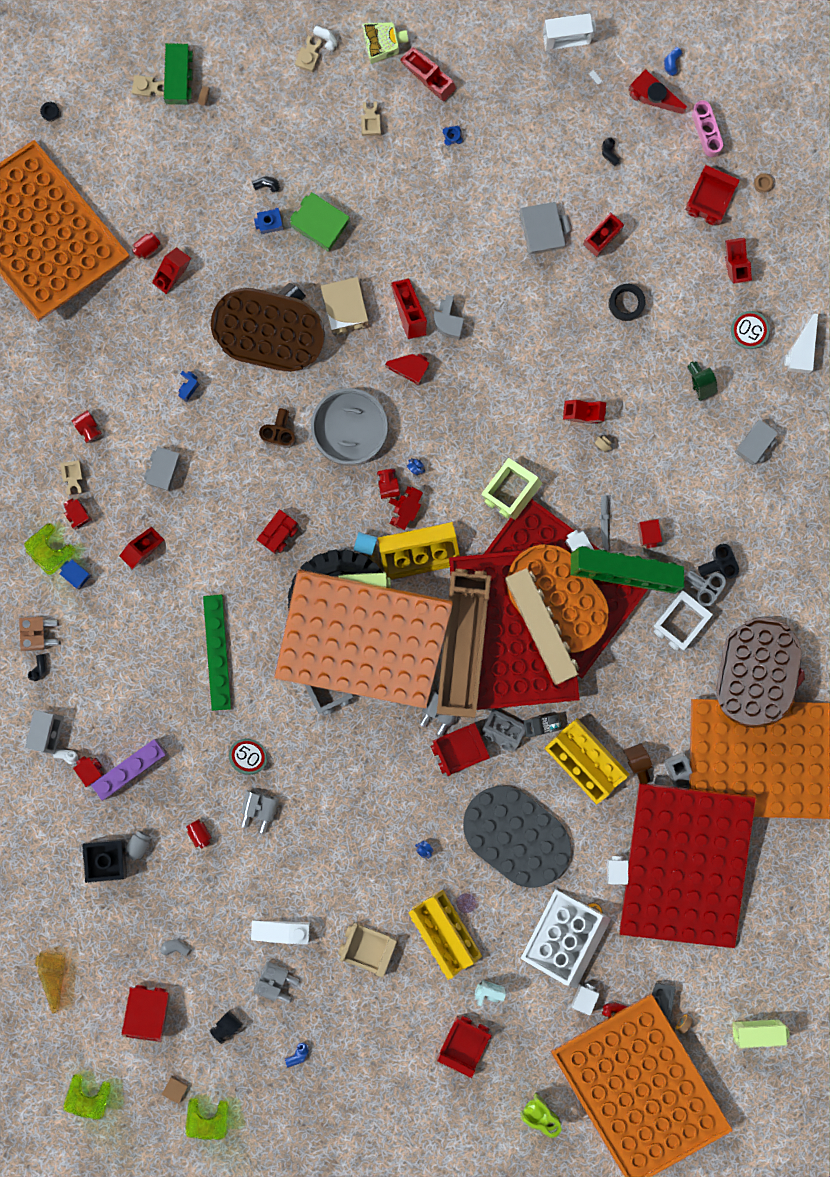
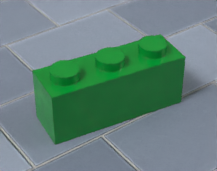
[164,43,193,105]

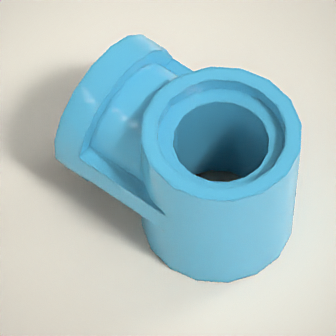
[354,532,377,556]

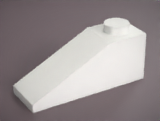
[784,314,818,373]
[251,920,310,944]

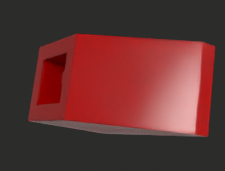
[152,247,192,294]

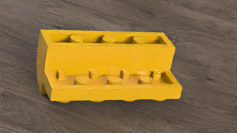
[544,718,630,805]
[408,889,482,980]

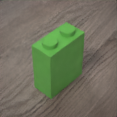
[290,192,350,252]

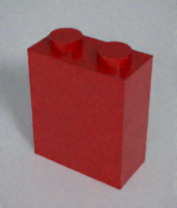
[121,985,170,1043]

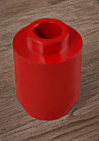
[132,232,161,260]
[186,819,212,849]

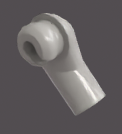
[160,939,191,956]

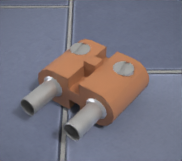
[19,617,58,651]

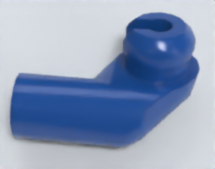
[285,1043,309,1068]

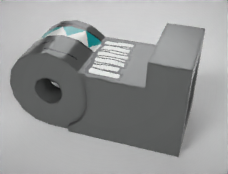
[523,714,562,737]

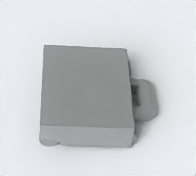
[519,202,571,254]

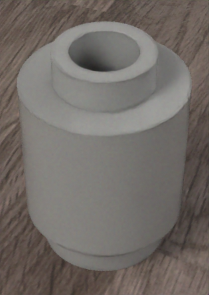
[124,831,151,861]

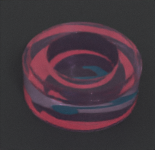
[456,893,476,913]

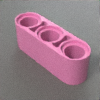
[692,100,723,157]

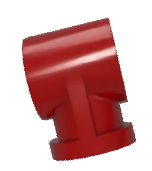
[71,410,102,443]
[377,469,400,499]

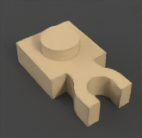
[295,36,322,73]
[132,75,164,97]
[361,102,381,136]
[60,460,83,496]

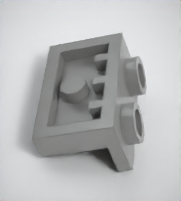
[480,709,525,752]

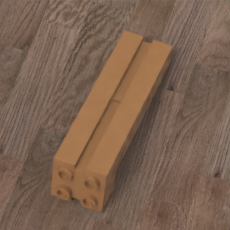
[436,569,491,718]

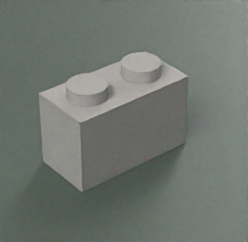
[734,419,778,466]
[144,446,181,491]
[25,710,64,754]

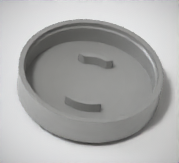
[311,388,388,466]

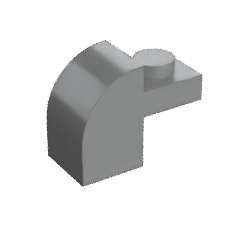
[434,295,464,340]
[664,753,692,789]

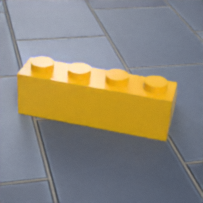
[378,522,460,580]

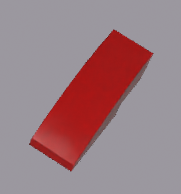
[400,47,457,102]

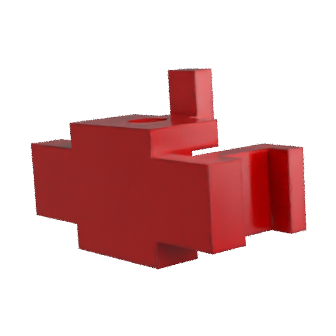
[388,486,423,530]

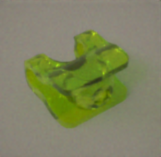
[24,523,76,575]
[63,1073,111,1120]
[185,1098,228,1140]

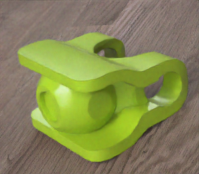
[520,1093,562,1138]

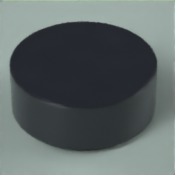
[647,82,667,103]
[40,102,60,122]

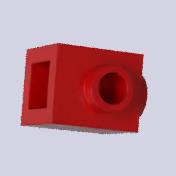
[637,519,662,549]
[73,756,104,787]

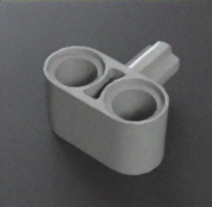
[685,571,726,607]

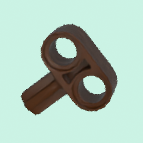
[259,408,296,448]
[623,743,653,784]

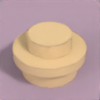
[595,435,612,453]

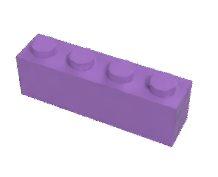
[91,739,167,801]

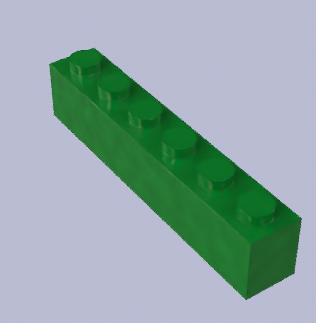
[570,546,684,594]

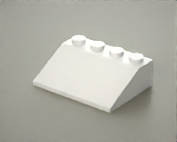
[521,889,611,988]

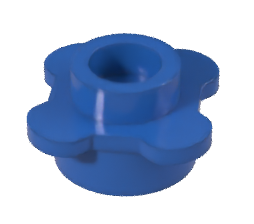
[442,125,463,146]
[407,458,425,476]
[415,840,434,859]

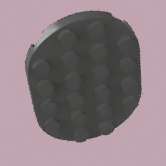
[463,786,571,888]

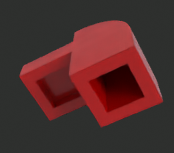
[725,237,752,284]
[563,400,607,424]

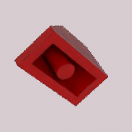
[385,354,430,385]
[119,527,164,570]

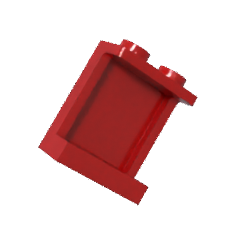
[685,165,740,226]
[430,722,490,776]
[436,1015,492,1078]

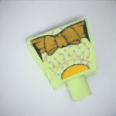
[363,22,408,64]

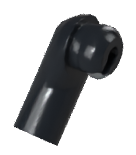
[252,176,280,193]

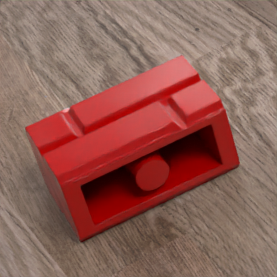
[583,212,624,257]
[256,509,299,555]

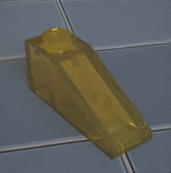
[35,950,66,1014]

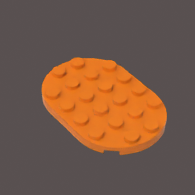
[507,544,608,653]

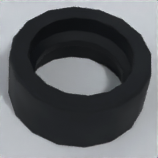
[609,284,645,321]

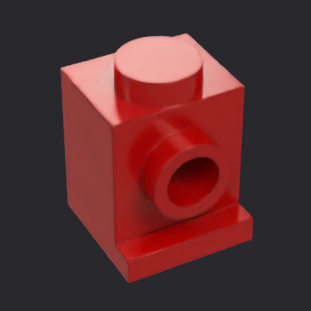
[63,498,92,530]

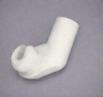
[313,26,338,51]
[53,748,78,765]

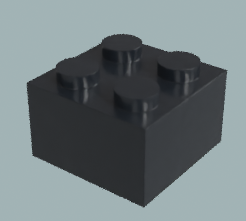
[82,839,127,883]

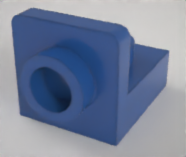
[178,371,200,403]

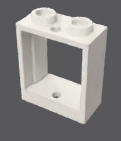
[543,14,596,51]
[652,590,713,651]

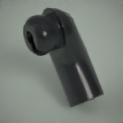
[602,137,621,166]
[28,654,47,681]

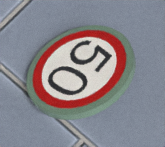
[731,311,769,349]
[229,739,267,775]

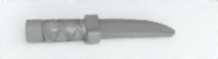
[599,496,610,551]

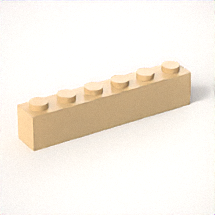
[505,568,579,685]

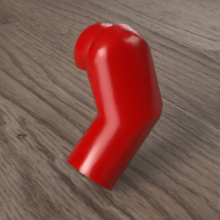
[602,1002,628,1017]

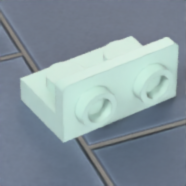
[474,980,506,1006]

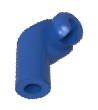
[664,47,683,76]

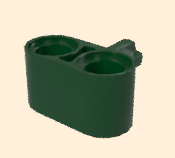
[687,361,718,401]

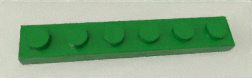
[203,595,231,711]

